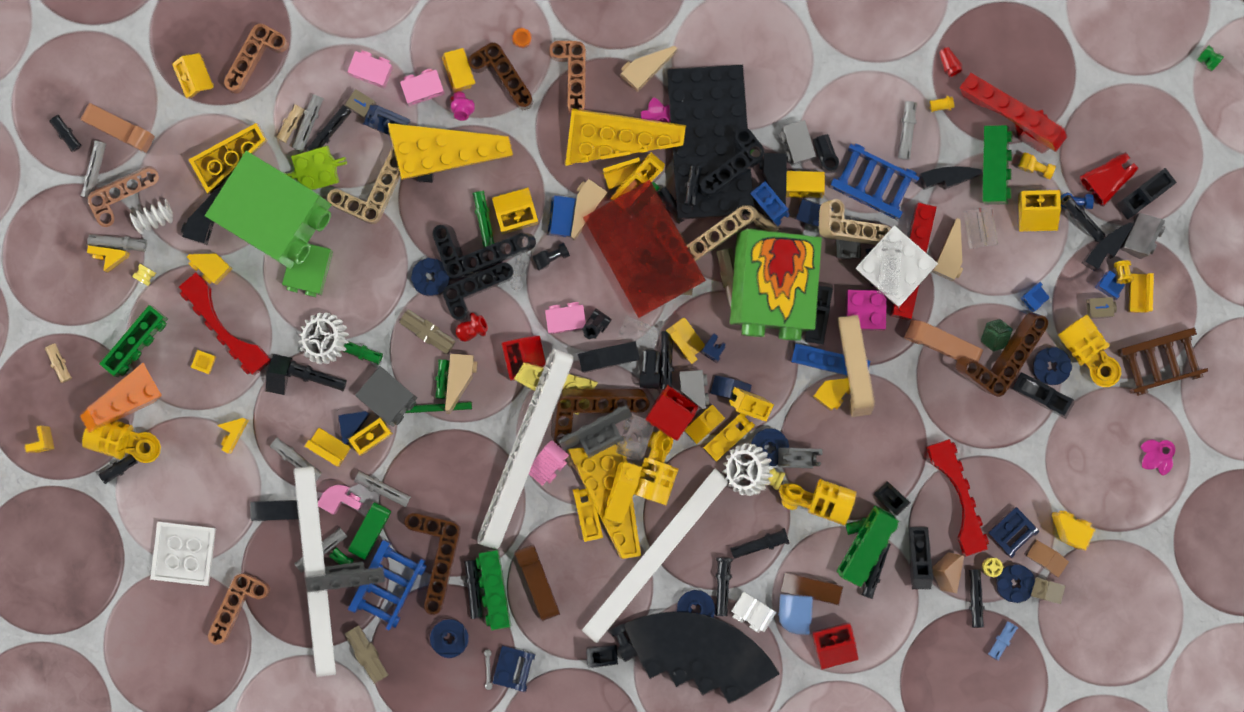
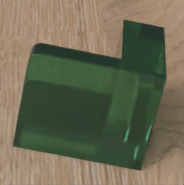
[981,319,1013,352]

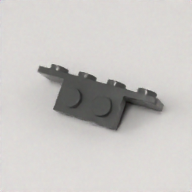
[558,405,632,458]
[305,562,385,592]

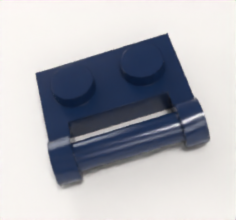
[988,507,1039,558]
[492,645,536,692]

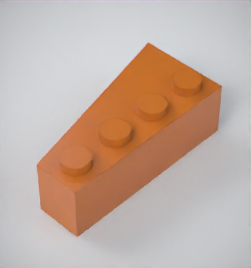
[80,363,162,433]

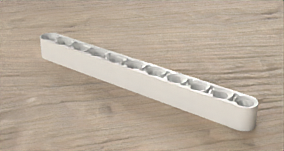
[477,349,573,549]
[294,466,336,677]
[582,469,729,643]

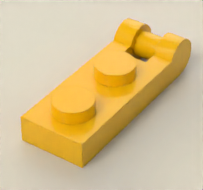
[703,413,755,462]
[573,488,603,542]

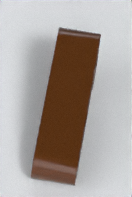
[468,42,533,110]
[515,544,560,621]

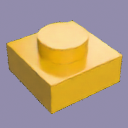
[191,350,216,374]

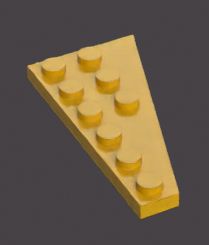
[565,109,686,166]
[388,123,513,180]
[567,442,641,559]

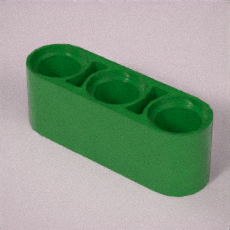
[348,502,392,560]

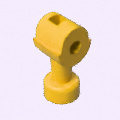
[1017,152,1056,180]

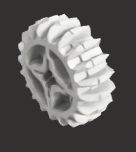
[298,312,349,364]
[723,444,774,496]

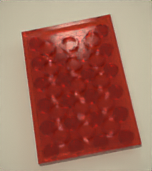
[583,180,706,318]

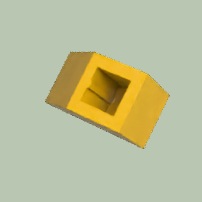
[187,254,233,285]
[812,378,851,411]

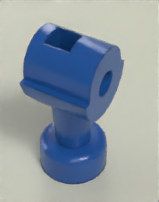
[1060,192,1094,211]

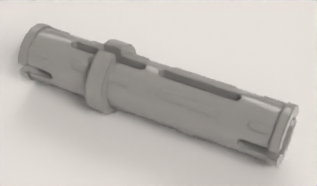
[292,94,324,152]
[898,101,917,160]
[80,141,107,199]
[87,234,147,252]
[270,437,323,482]
[354,471,411,508]
[294,527,347,573]

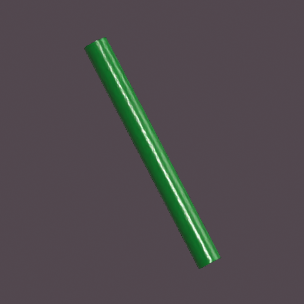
[406,402,472,413]

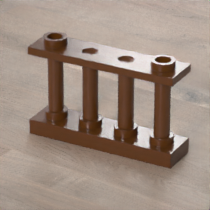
[1117,327,1208,396]

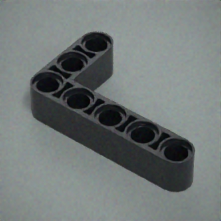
[432,225,536,278]

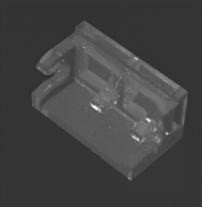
[618,315,662,350]

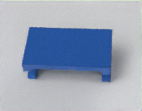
[750,181,790,227]
[547,196,575,237]

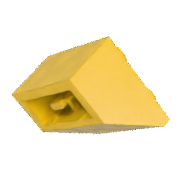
[492,187,539,235]
[1018,190,1061,232]
[1051,510,1095,550]

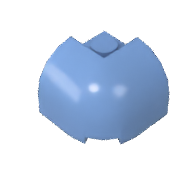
[778,594,813,635]

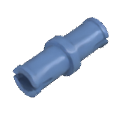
[988,621,1018,661]

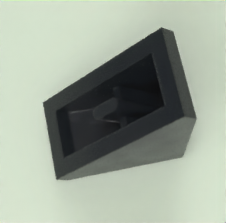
[266,354,292,395]
[874,481,911,516]
[587,645,618,668]

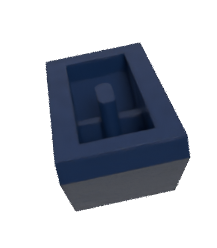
[710,375,752,401]
[338,411,370,445]

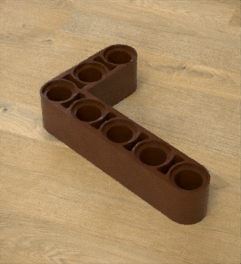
[956,312,1048,397]
[550,389,650,448]
[405,513,461,615]

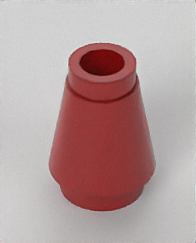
[939,47,963,77]

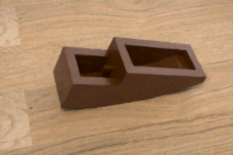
[781,573,843,605]

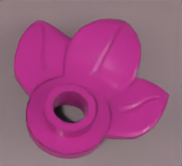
[641,97,671,123]
[1140,440,1176,476]

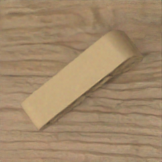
[819,199,891,245]

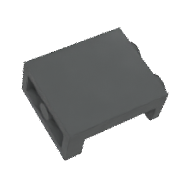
[355,366,418,427]

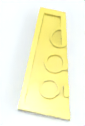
[514,362,598,415]

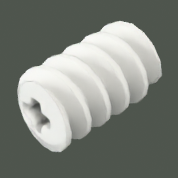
[130,199,173,234]

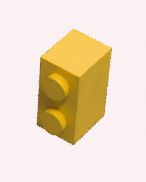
[348,418,393,456]

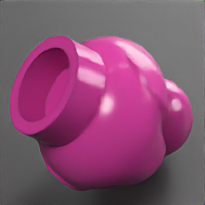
[450,91,475,121]

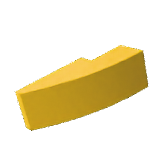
[611,152,665,211]

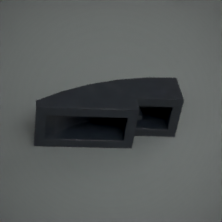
[919,166,983,190]
[1116,168,1177,220]
[1081,222,1134,271]
[805,282,833,345]
[1012,372,1075,419]
[250,500,299,521]

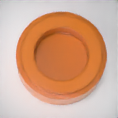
[512,28,532,48]

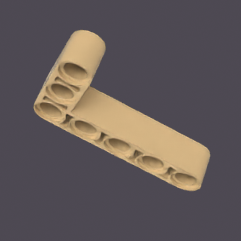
[327,146,400,224]
[653,205,757,267]
[838,315,874,417]

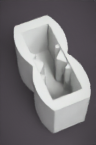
[731,592,777,633]

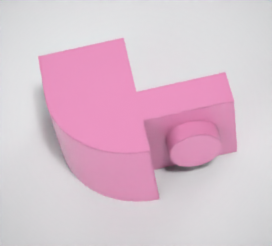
[318,485,363,514]

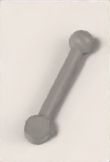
[484,649,493,690]

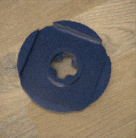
[411,258,450,296]
[1033,347,1072,385]
[751,428,789,467]
[996,564,1035,603]
[677,590,715,617]
[430,619,469,658]

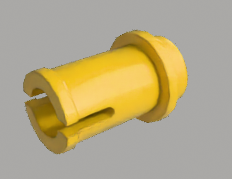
[930,96,954,112]

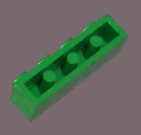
[983,125,1013,205]
[99,305,168,377]
[837,505,899,587]
[476,550,511,630]

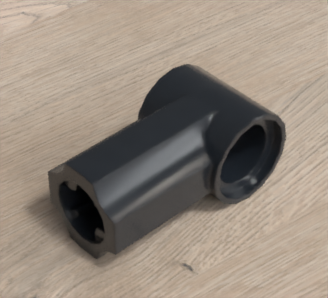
[813,134,839,174]
[582,308,612,340]
[640,350,660,389]

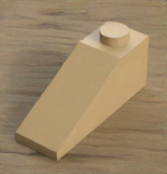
[621,46,678,92]
[571,179,608,241]
[931,218,963,281]
[445,354,478,414]

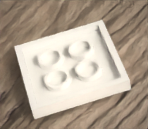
[855,225,938,307]
[150,522,216,586]

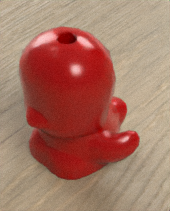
[455,312,488,342]

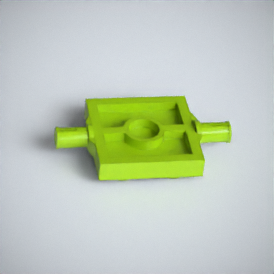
[285,146,347,190]

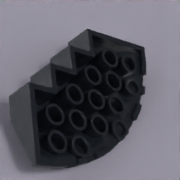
[623,611,780,704]

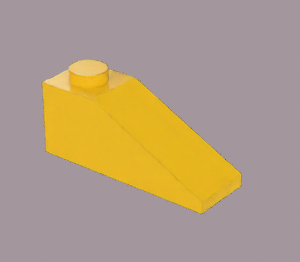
[603,462,642,524]

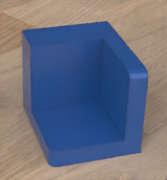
[1095,270,1125,301]
[1020,282,1050,312]

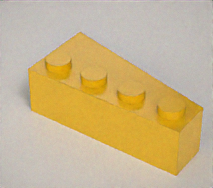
[189,123,268,194]

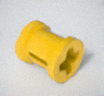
[1113,260,1134,284]

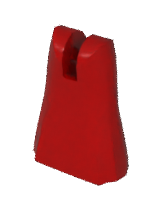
[1080,152,1139,206]

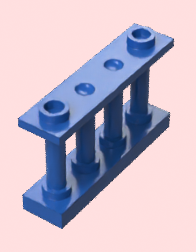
[829,143,920,221]
[348,540,427,630]

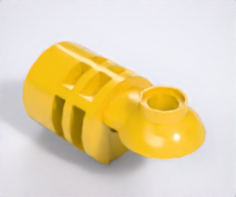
[1058,314,1121,387]
[82,421,161,463]
[634,430,679,505]
[779,479,857,526]

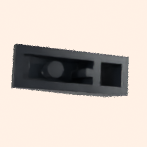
[759,153,787,205]
[181,188,221,245]
[578,341,640,373]
[909,527,933,590]

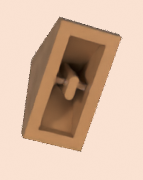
[1026,540,1069,578]
[932,552,964,594]

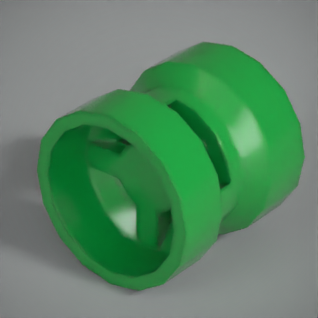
[1196,45,1224,72]

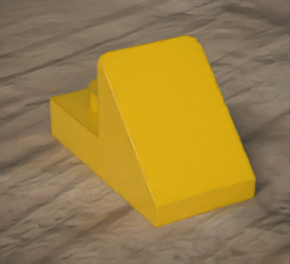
[87,245,130,273]
[685,404,725,444]
[217,418,249,454]

